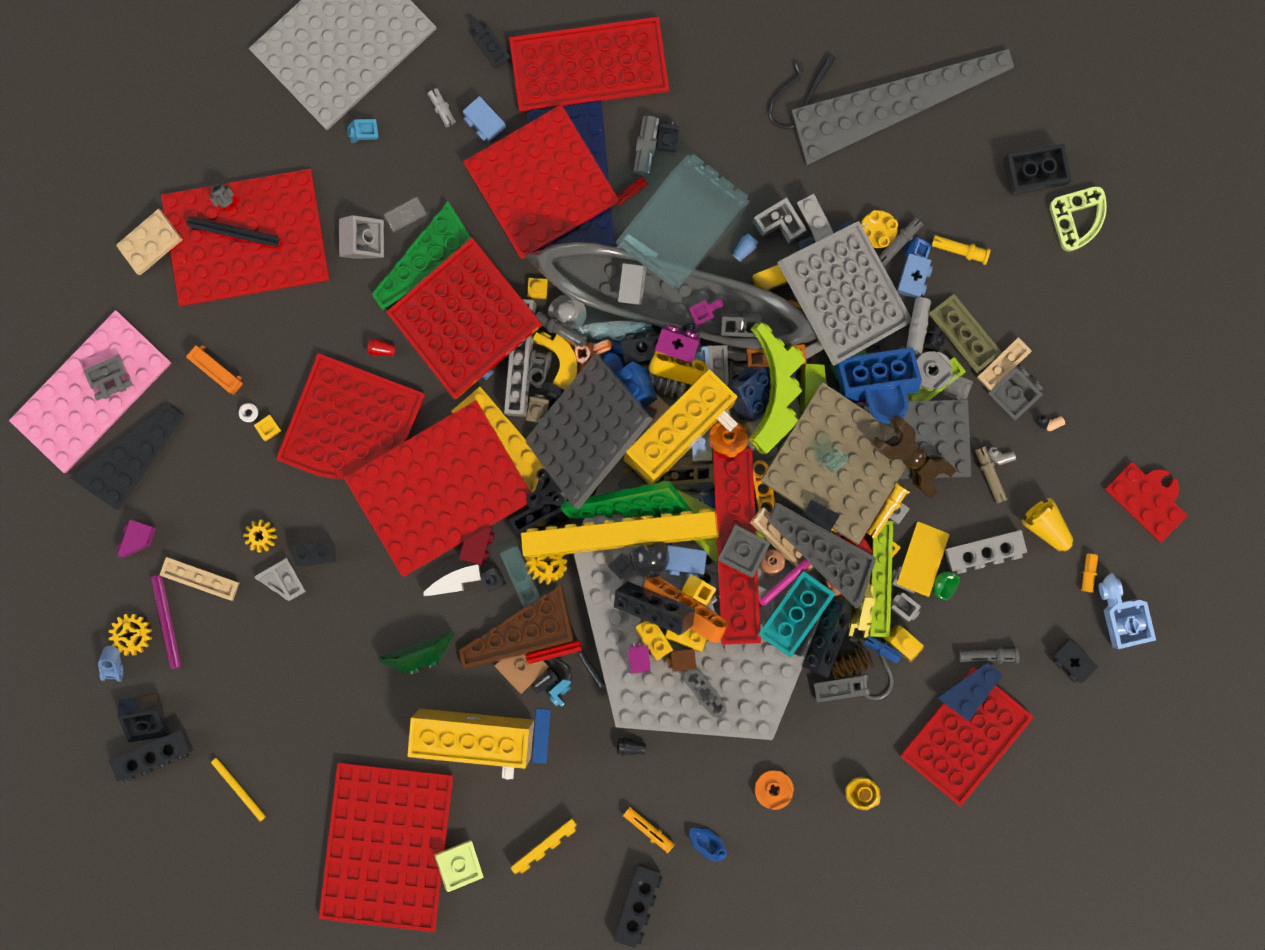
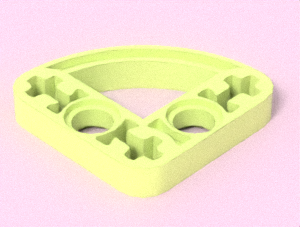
[1049,187,1107,252]

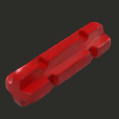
[617,177,647,206]

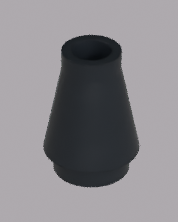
[531,668,561,694]
[617,737,646,756]

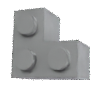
[753,197,807,244]

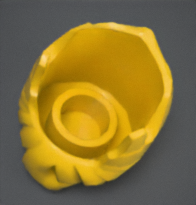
[845,777,881,810]

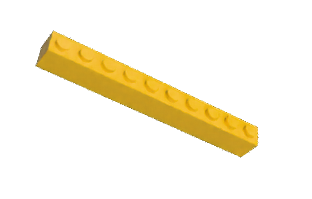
[521,509,719,558]

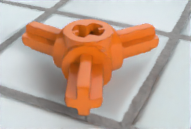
[564,339,612,375]

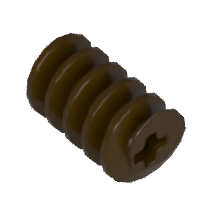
[832,646,874,680]

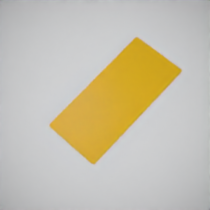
[897,522,949,597]

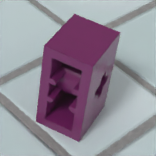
[655,324,701,363]

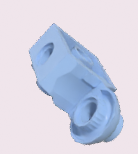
[1098,573,1156,649]

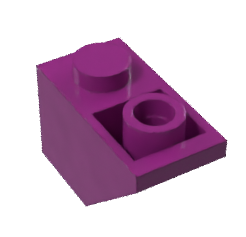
[117,520,156,558]
[627,642,651,674]

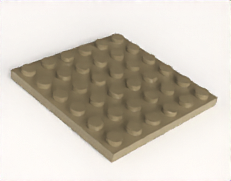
[760,382,906,545]

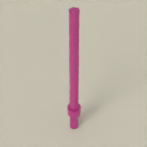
[759,532,842,606]

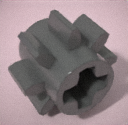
[209,184,234,208]

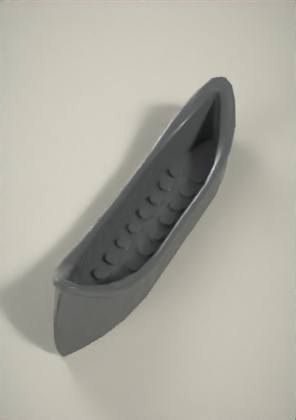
[525,242,819,350]

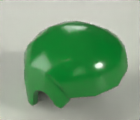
[932,571,960,600]

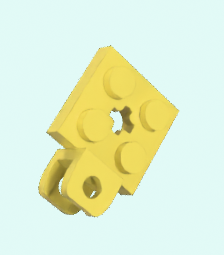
[847,581,875,638]

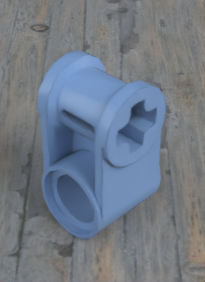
[98,646,123,682]

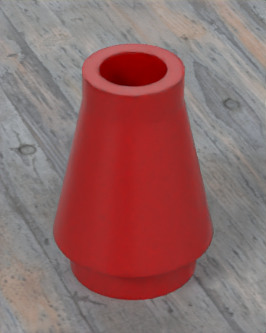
[367,338,395,357]

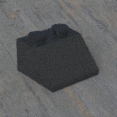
[117,693,167,743]

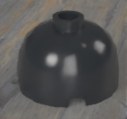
[630,543,670,578]

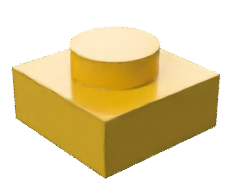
[527,278,548,299]
[254,415,281,442]

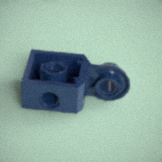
[726,366,796,421]

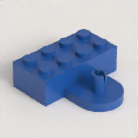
[835,347,922,424]
[601,353,658,408]

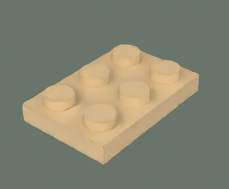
[116,209,183,275]

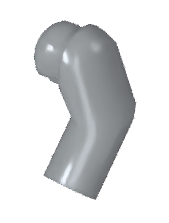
[988,447,1016,465]

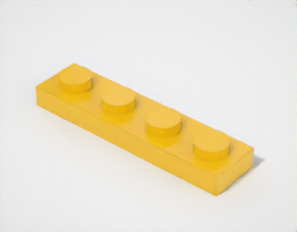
[511,817,577,874]

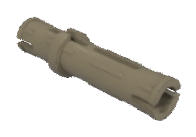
[974,446,1008,504]

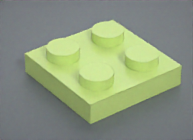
[434,840,484,892]

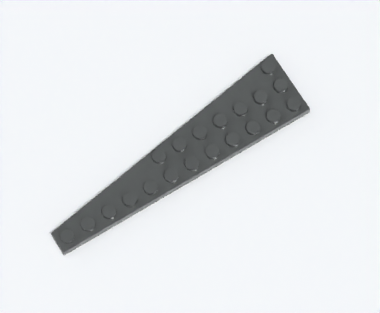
[791,49,1014,166]

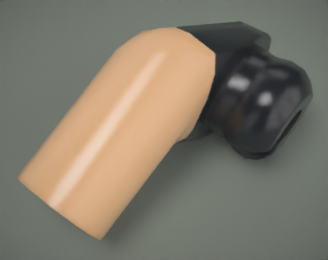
[1036,414,1065,431]

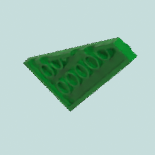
[561,481,692,518]

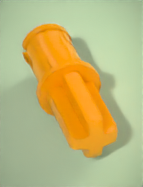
[1081,554,1098,592]

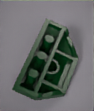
[378,631,454,675]

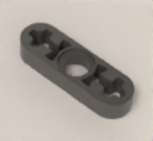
[684,669,727,718]

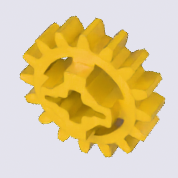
[525,554,567,584]
[109,614,152,656]

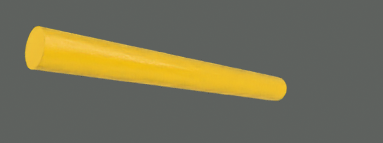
[211,758,266,822]

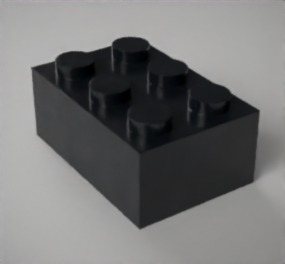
[1004,143,1072,196]

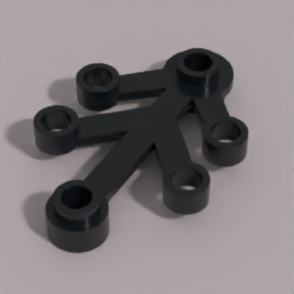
[527,468,564,510]

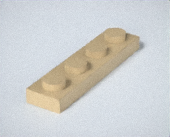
[750,508,813,574]
[160,557,240,601]

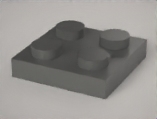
[717,525,770,578]

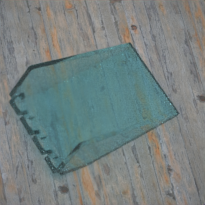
[616,154,750,291]

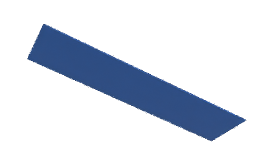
[532,709,551,764]

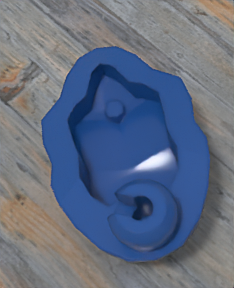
[689,828,727,862]

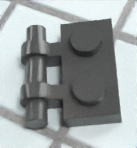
[83,355,133,401]

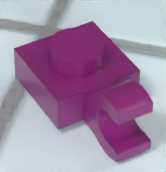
[689,299,725,325]

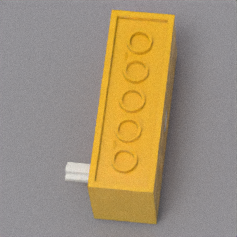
[624,369,738,485]
[408,708,534,780]

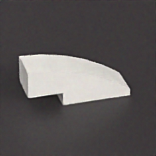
[423,565,482,596]

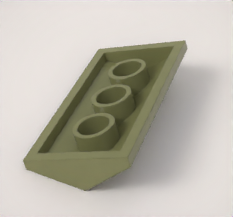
[929,294,1002,373]

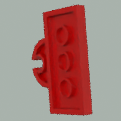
[1104,462,1188,543]

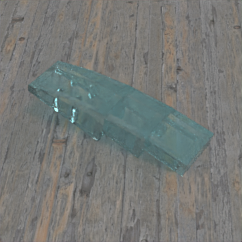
[572,321,652,341]
[500,546,541,608]

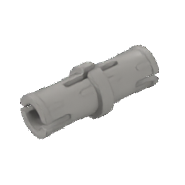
[428,88,456,127]

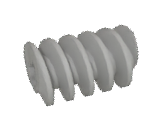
[649,372,687,401]

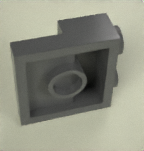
[988,365,1044,420]

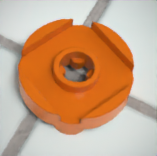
[710,422,748,457]
[755,770,794,810]

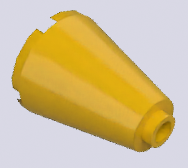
[1022,498,1073,552]

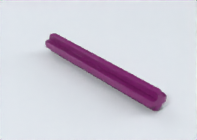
[151,575,181,669]

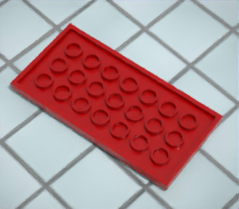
[509,17,669,113]

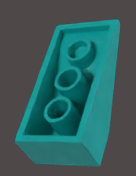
[758,571,835,658]

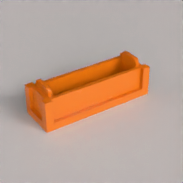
[186,345,243,395]

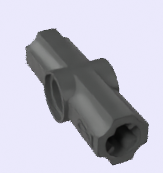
[633,116,659,175]

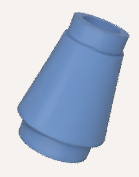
[732,233,759,262]

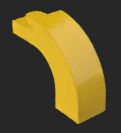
[533,332,578,390]

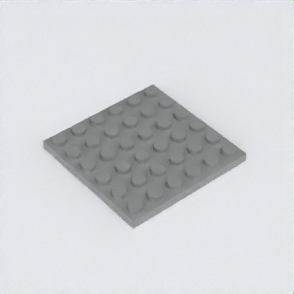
[777,221,911,366]

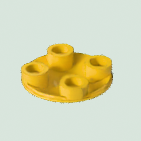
[861,210,898,248]

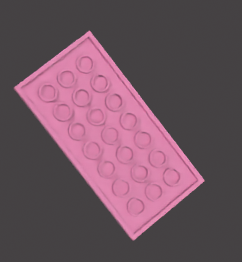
[9,310,172,473]

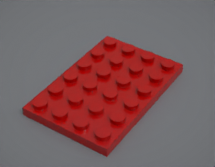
[900,667,1034,807]

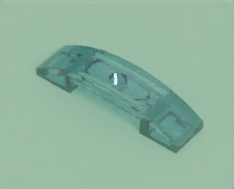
[815,448,850,472]

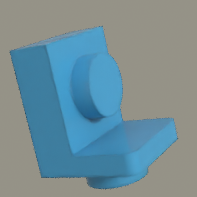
[347,119,379,143]
[549,679,572,707]

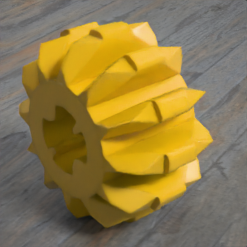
[243,520,277,553]

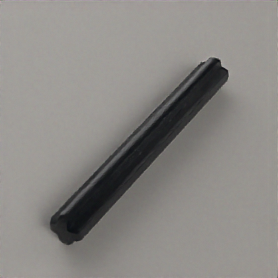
[187,216,280,247]

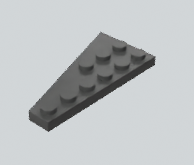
[768,503,876,609]

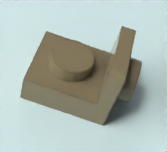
[526,394,550,423]

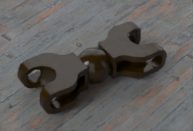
[871,415,956,499]

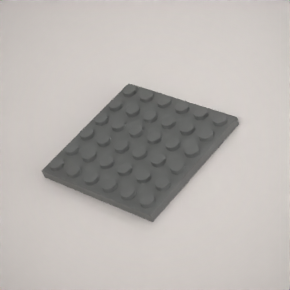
[525,353,653,509]

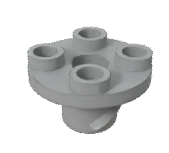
[548,295,586,331]

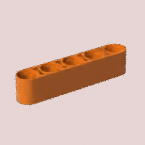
[643,575,727,643]

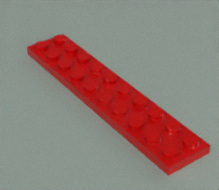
[713,448,761,645]

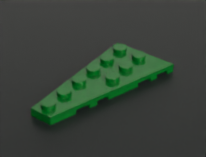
[372,201,471,311]

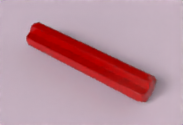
[526,640,582,664]

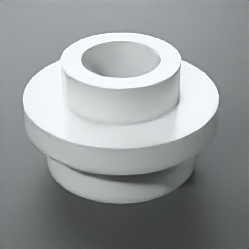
[239,403,258,422]

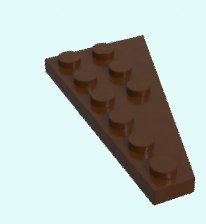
[459,585,574,669]

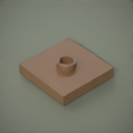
[495,654,549,694]

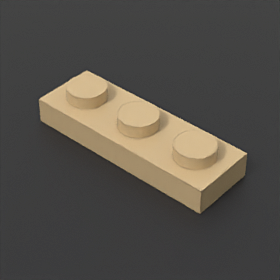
[977,337,1031,391]

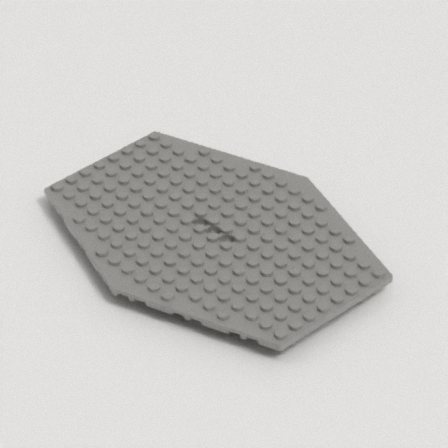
[574,385,824,740]

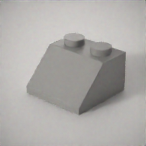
[339,215,384,259]

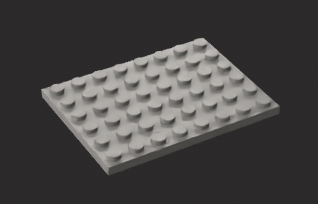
[249,0,437,130]

